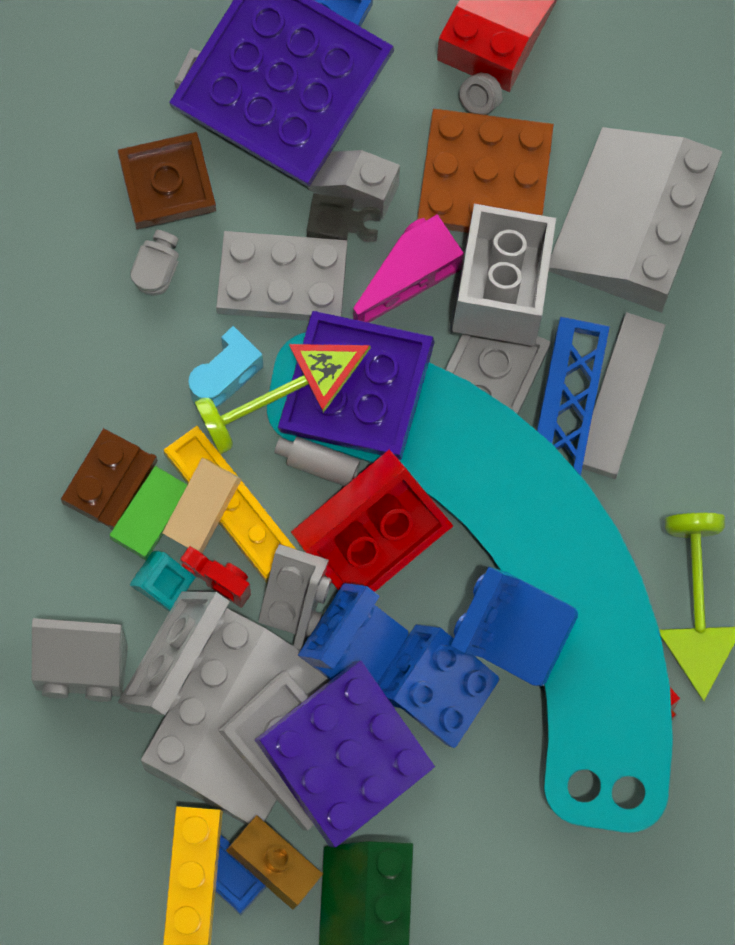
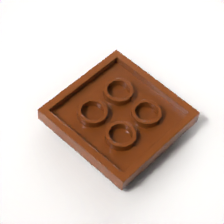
[417,108,554,233]

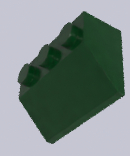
[319,841,413,945]

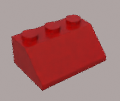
[291,449,453,592]

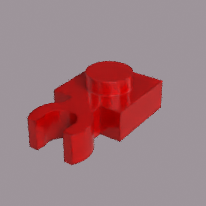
[180,546,251,608]

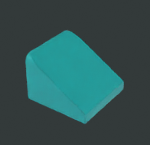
[130,551,196,612]

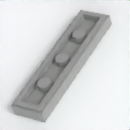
[582,312,666,479]

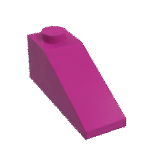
[353,214,464,323]

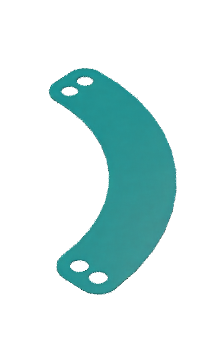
[267,332,673,833]

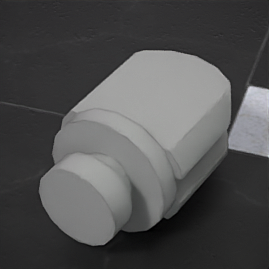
[130,230,179,296]

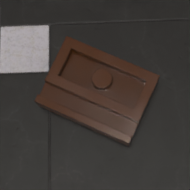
[61,428,158,530]

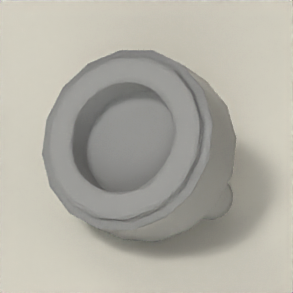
[460,72,503,115]

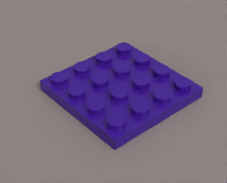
[169,0,394,187]

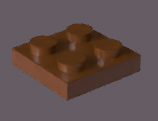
[117,132,216,229]

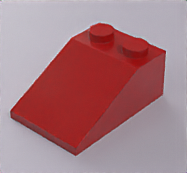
[437,0,557,92]

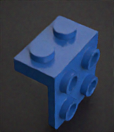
[450,567,578,687]

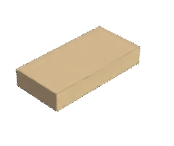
[162,458,242,554]

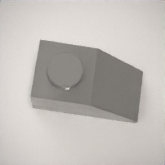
[308,150,400,220]

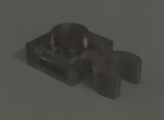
[307,193,381,242]

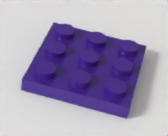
[278,311,435,460]
[255,660,435,848]

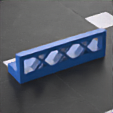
[537,317,610,476]

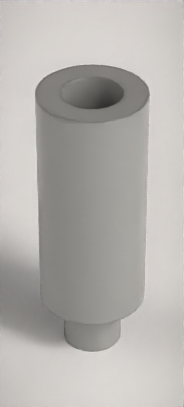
[274,436,361,486]

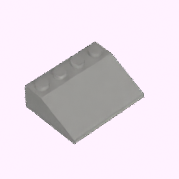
[549,127,723,313]
[141,608,330,825]

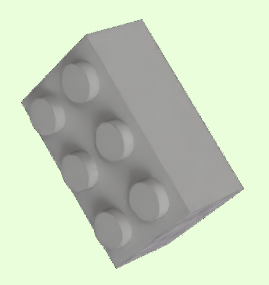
[452,204,556,346]

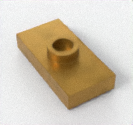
[226,815,323,910]

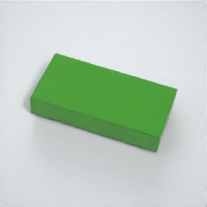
[109,466,187,560]

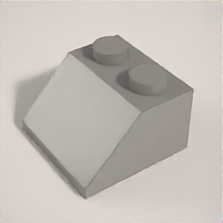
[32,618,128,702]

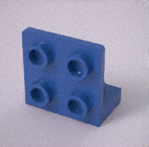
[298,583,409,682]
[377,624,499,748]

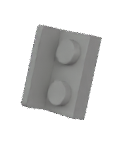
[258,544,332,650]

